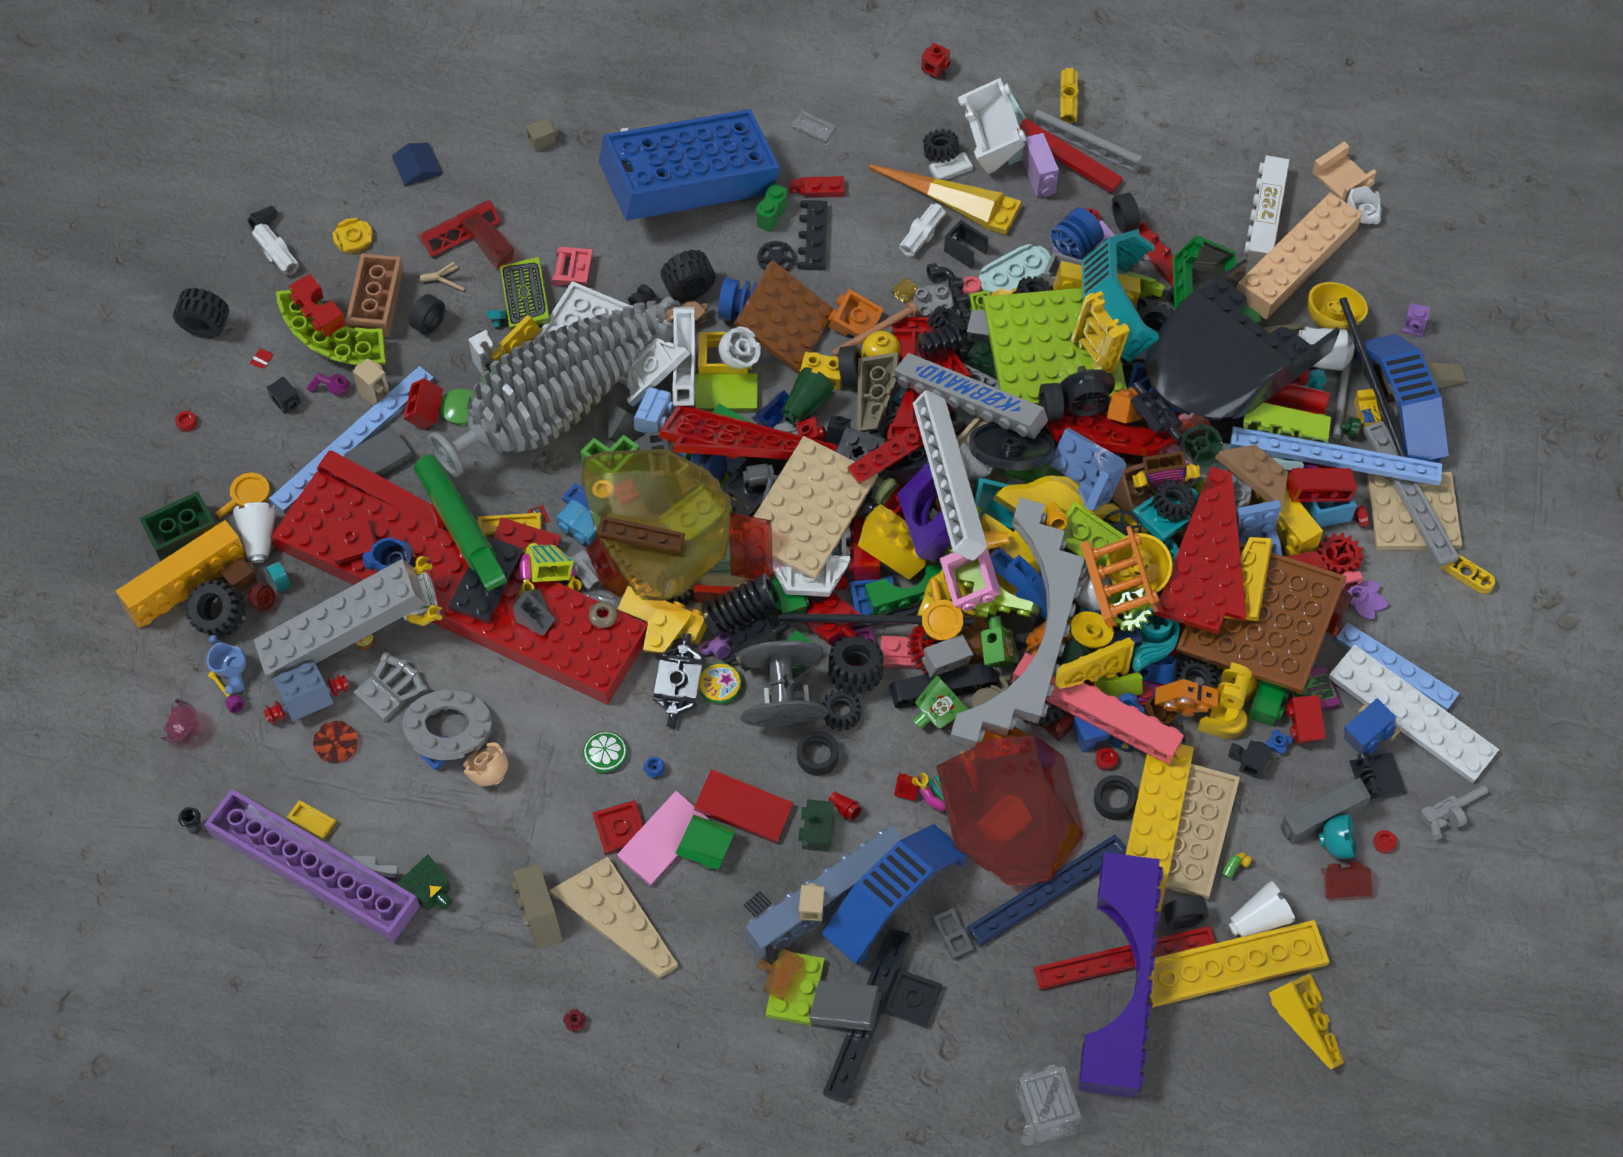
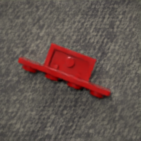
[847,427,924,484]

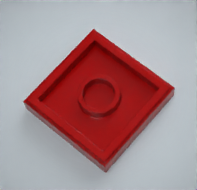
[592,800,643,855]

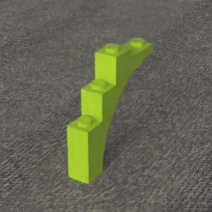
[944,505,1040,618]

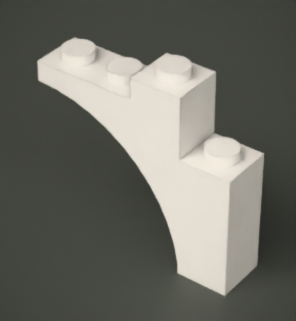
[673,307,696,406]

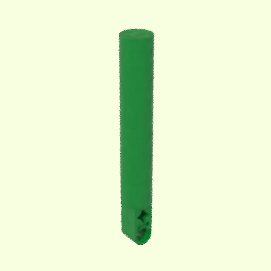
[414,455,507,592]

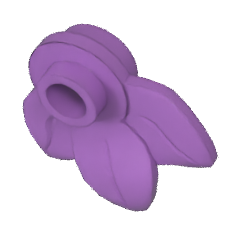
[1346,581,1389,620]

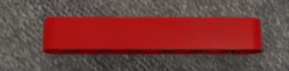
[317,450,448,531]

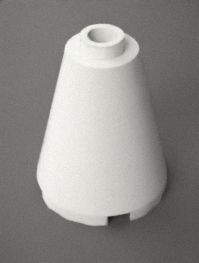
[233,502,277,564]
[1228,881,1295,937]

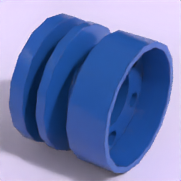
[1050,207,1104,260]
[718,277,757,322]

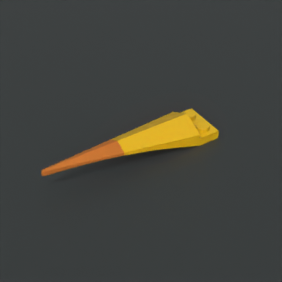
[869,164,1022,235]

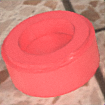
[962,276,982,295]

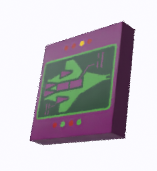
[1289,666,1340,711]

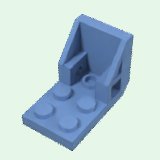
[1049,428,1126,511]
[1236,500,1282,555]

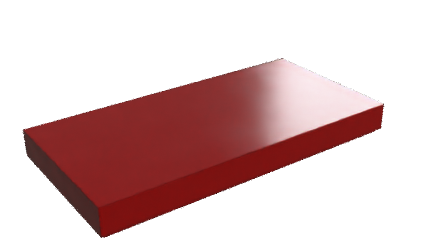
[694,769,793,844]

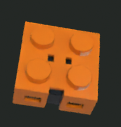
[1155,679,1219,716]

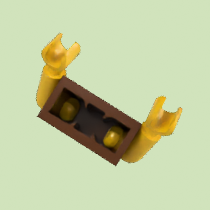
[1132,451,1200,493]

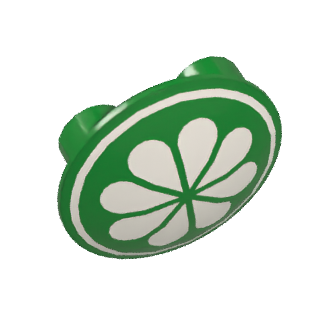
[583,731,627,774]

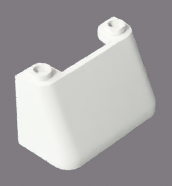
[958,78,1027,174]

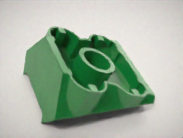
[675,814,736,870]

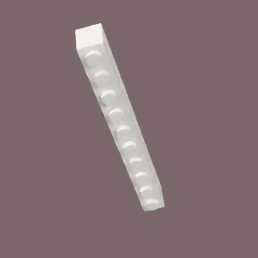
[913,390,987,561]

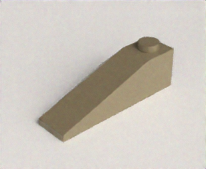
[857,352,899,432]

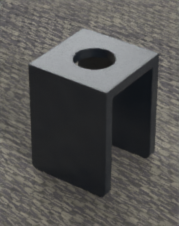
[944,220,989,269]

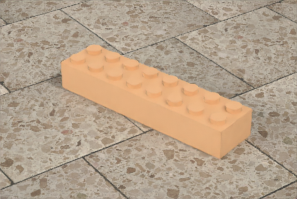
[1236,193,1363,320]

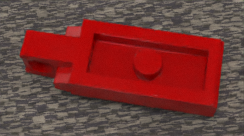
[790,176,844,198]

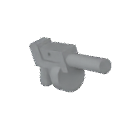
[1421,785,1488,840]

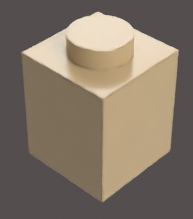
[799,883,824,921]

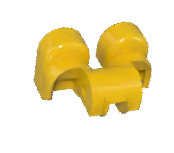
[1198,662,1259,740]

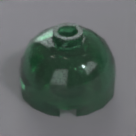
[1180,424,1223,467]

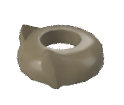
[589,602,617,629]

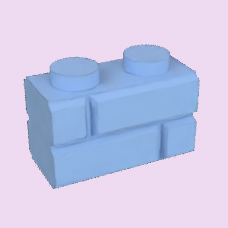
[634,387,674,433]

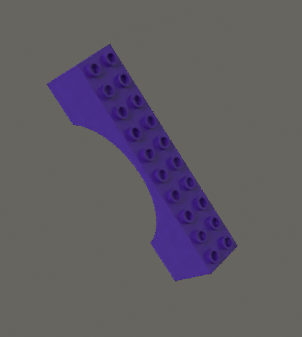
[1078,852,1163,1098]

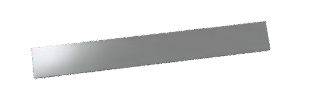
[1363,421,1459,567]

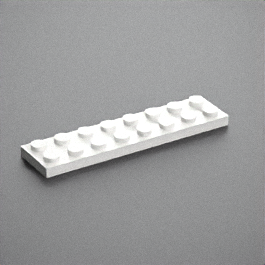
[1328,644,1499,784]

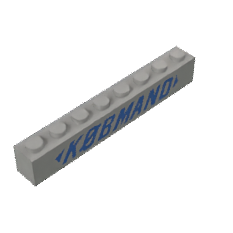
[894,353,1048,439]

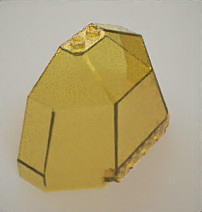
[581,449,731,601]

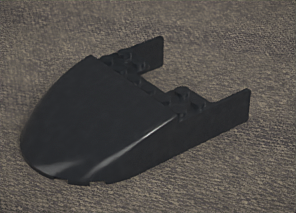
[1145,259,1340,420]

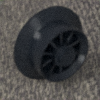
[1060,366,1115,416]

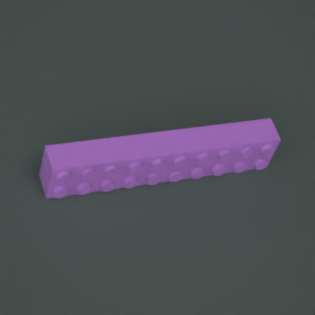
[205,789,420,943]

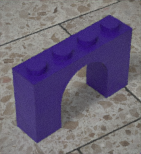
[897,461,951,562]

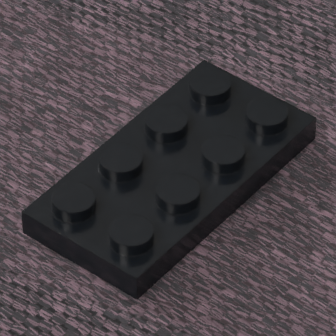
[448,536,524,624]

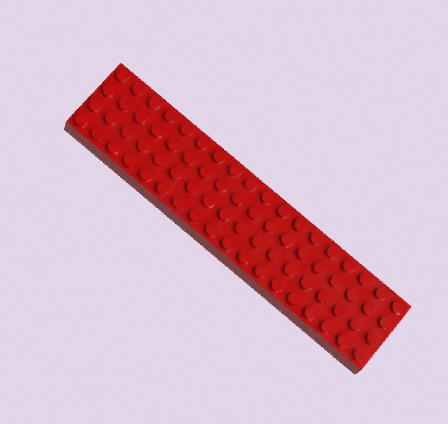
[271,471,648,705]

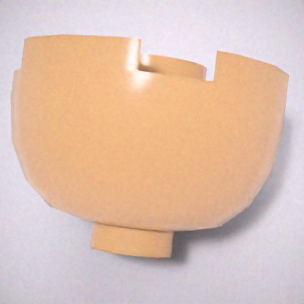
[463,742,509,786]

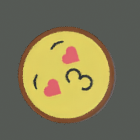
[354,633,375,651]

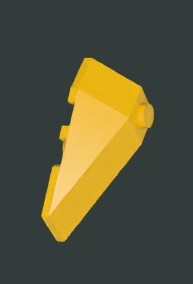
[1269,973,1344,1070]

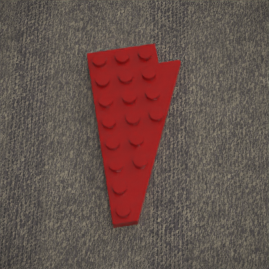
[659,405,838,460]

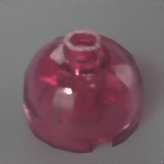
[161,698,200,744]

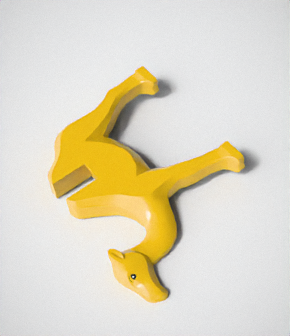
[918,476,1148,652]

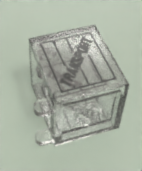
[1016,1065,1082,1146]

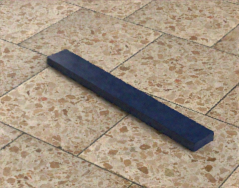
[967,835,1126,947]

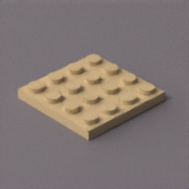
[1366,472,1462,551]

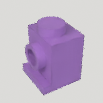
[1402,303,1430,337]

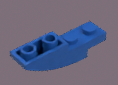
[990,547,1047,619]

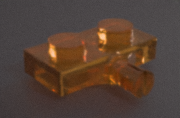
[756,948,804,1001]

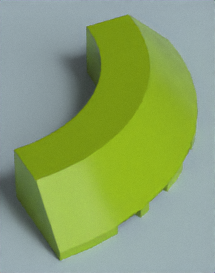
[276,290,387,365]

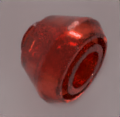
[247,582,275,612]

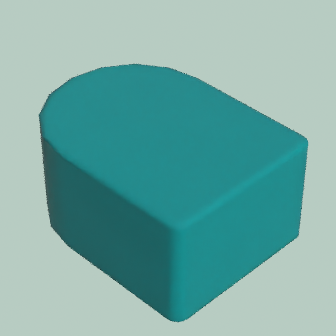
[266,562,291,593]

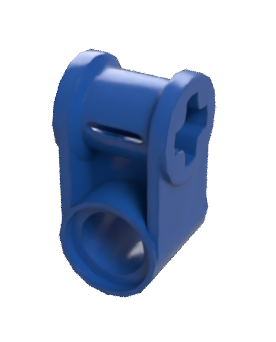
[1133,656,1177,684]

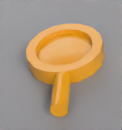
[215,472,271,519]
[922,578,964,642]

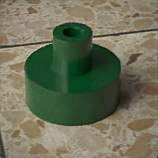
[1340,417,1361,438]

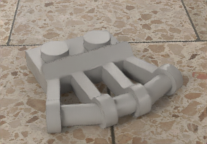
[354,651,429,723]

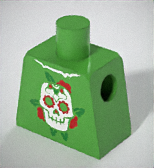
[981,616,1020,668]
[913,675,968,730]

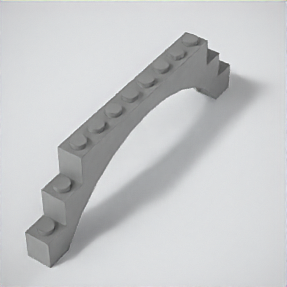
[949,497,1087,749]

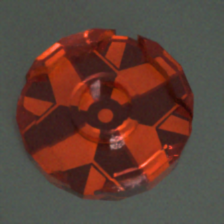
[313,721,358,763]

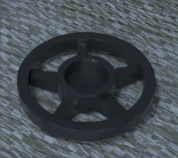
[757,241,795,271]
[1103,509,1142,536]

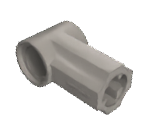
[571,550,604,593]

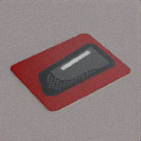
[527,505,550,524]

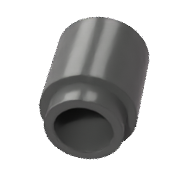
[743,463,774,487]

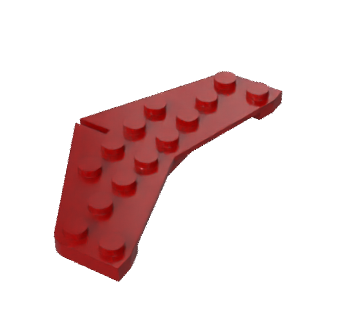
[887,317,971,441]
[1044,404,1178,457]

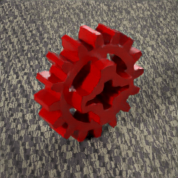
[1317,532,1364,574]

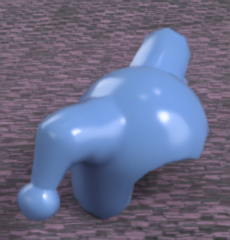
[206,635,247,694]

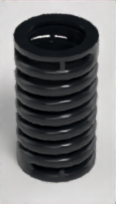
[701,573,781,637]

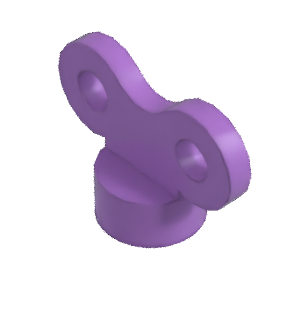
[698,631,732,659]

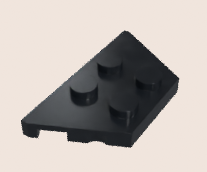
[721,458,784,523]

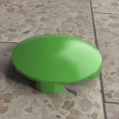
[440,388,473,426]

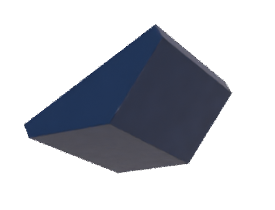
[392,143,442,187]

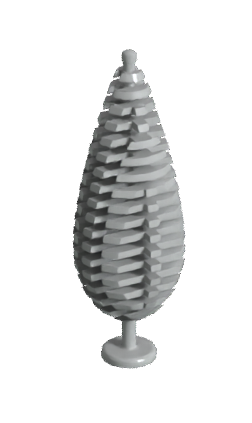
[427,296,675,477]

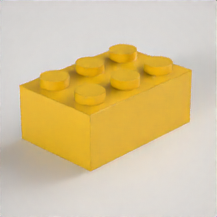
[858,504,926,580]

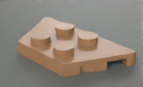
[1215,445,1288,507]

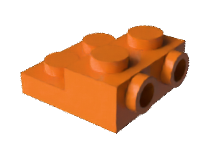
[828,289,884,337]

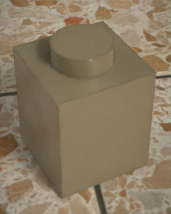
[526,118,558,152]

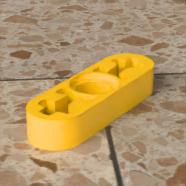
[1439,553,1495,594]

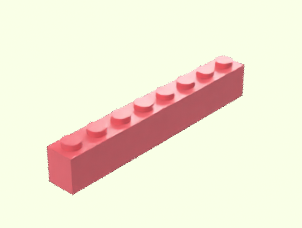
[1012,653,1184,765]

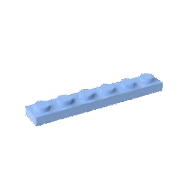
[1335,623,1459,711]

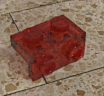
[1321,862,1372,899]

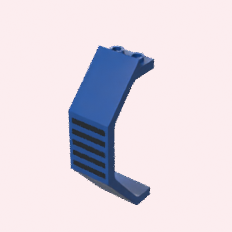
[1354,334,1449,463]
[822,824,967,965]

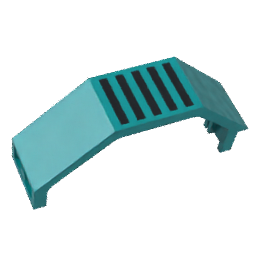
[1082,229,1159,362]

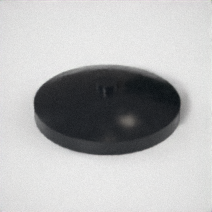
[969,422,1055,470]

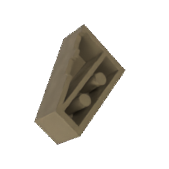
[511,863,563,949]

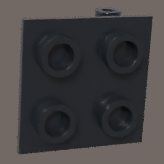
[1349,752,1406,800]

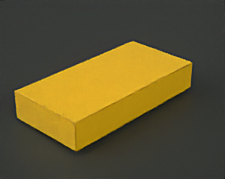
[286,800,337,841]

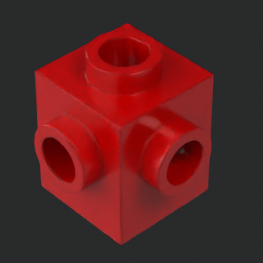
[921,43,951,78]
[797,417,827,442]

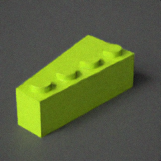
[1243,403,1331,443]

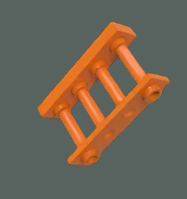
[1080,526,1160,628]

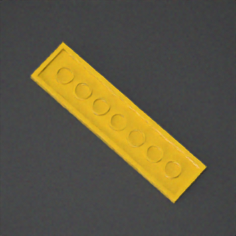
[1125,744,1194,912]
[1149,920,1330,1007]

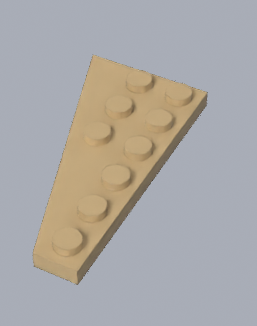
[549,856,678,979]

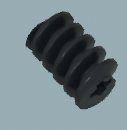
[917,324,963,359]

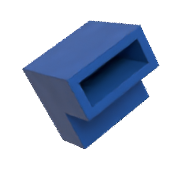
[1072,716,1110,752]

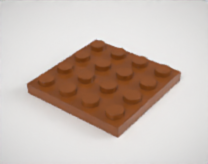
[734,261,834,373]

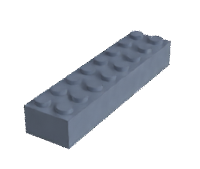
[745,826,903,965]

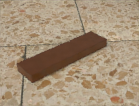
[597,516,685,555]

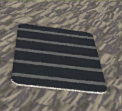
[744,891,771,917]

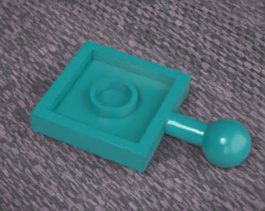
[1133,488,1199,543]

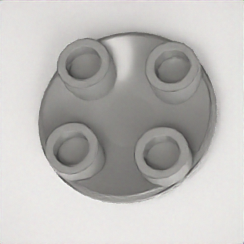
[913,285,953,318]

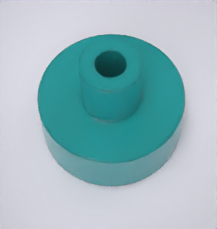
[487,310,507,327]
[1307,370,1327,390]

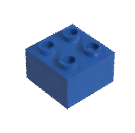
[1344,698,1396,755]

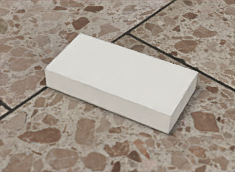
[929,152,973,180]

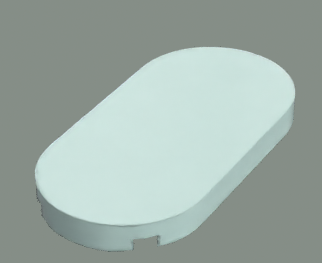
[979,244,1051,295]

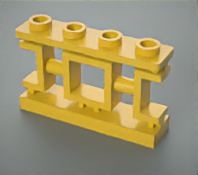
[1071,291,1130,374]

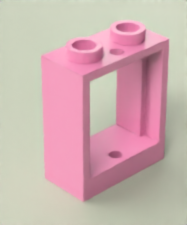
[940,548,1001,611]

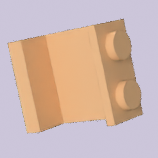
[1312,141,1377,202]

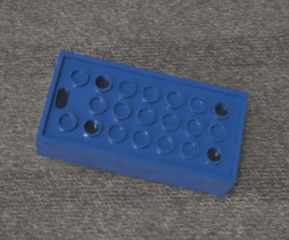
[599,109,780,221]

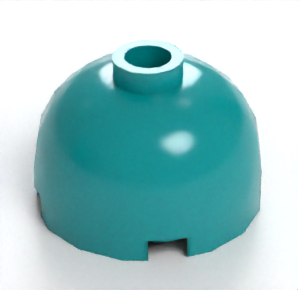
[1319,814,1357,860]

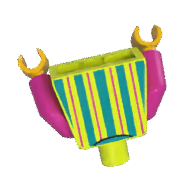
[519,543,582,596]

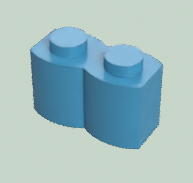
[556,500,601,546]

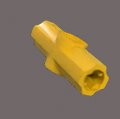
[1059,68,1078,124]

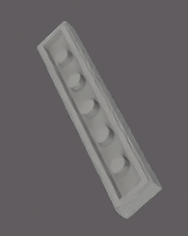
[1033,109,1142,174]

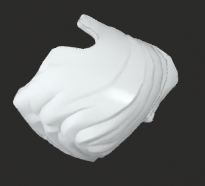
[1347,186,1382,225]

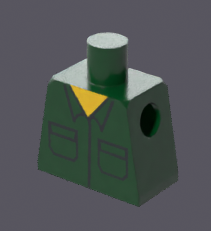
[396,854,453,910]

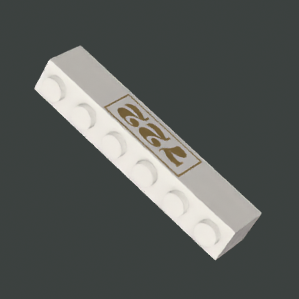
[1244,155,1289,263]

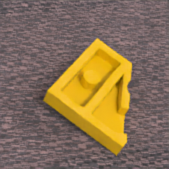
[643,608,693,654]

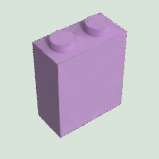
[1022,133,1059,198]

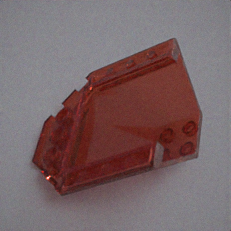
[936,736,1084,885]

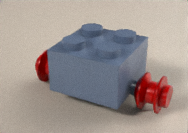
[263,660,350,725]

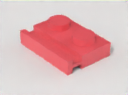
[881,636,925,670]

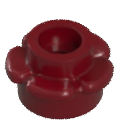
[563,1009,586,1032]

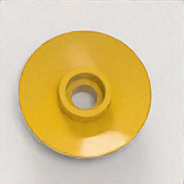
[1070,611,1114,648]

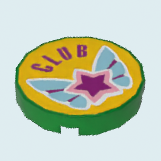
[698,663,742,705]

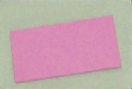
[616,791,710,886]

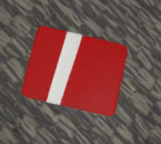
[250,349,273,369]

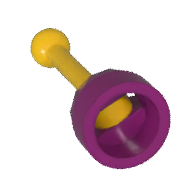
[208,671,245,714]

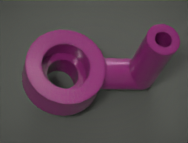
[307,373,349,396]

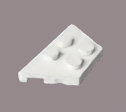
[626,338,691,407]
[767,555,850,596]

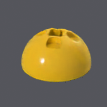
[1308,282,1368,332]
[1107,533,1172,598]

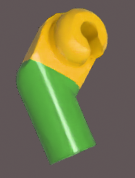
[1222,852,1252,879]

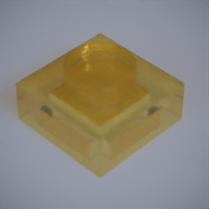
[892,277,919,305]

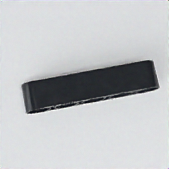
[889,662,998,709]

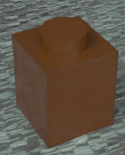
[220,557,257,593]

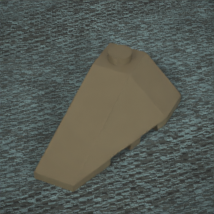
[1376,360,1467,396]

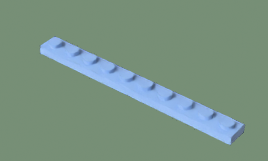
[269,366,435,514]
[1230,426,1442,486]

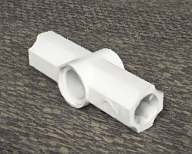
[899,203,946,257]
[252,224,299,276]

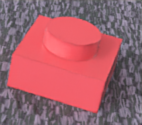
[1342,571,1363,592]

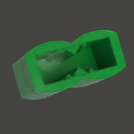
[756,184,787,232]

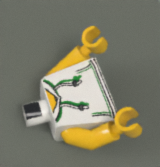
[403,556,442,626]

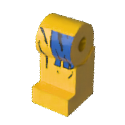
[1354,389,1381,430]

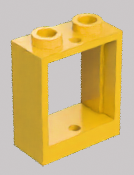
[698,332,752,374]

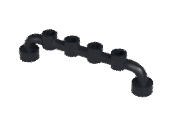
[926,263,979,361]

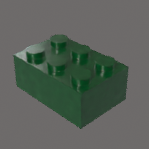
[139,491,216,562]

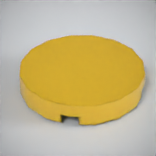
[333,218,373,254]

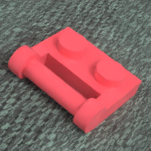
[551,247,593,287]

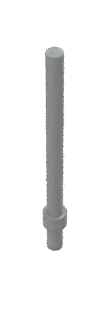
[1333,331,1355,439]

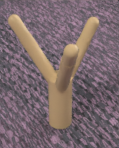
[420,262,465,291]

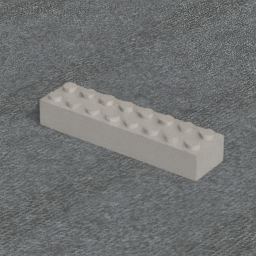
[254,559,427,681]

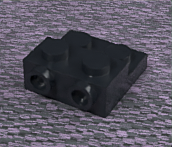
[891,446,928,483]

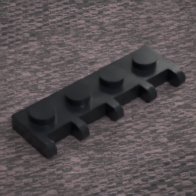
[797,200,828,270]

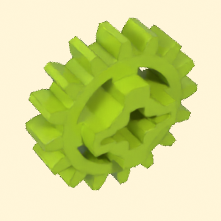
[1109,586,1153,632]

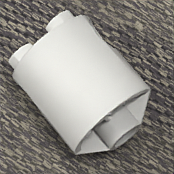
[1298,326,1354,371]

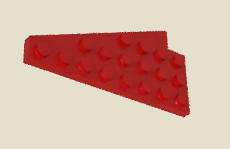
[1155,466,1246,634]

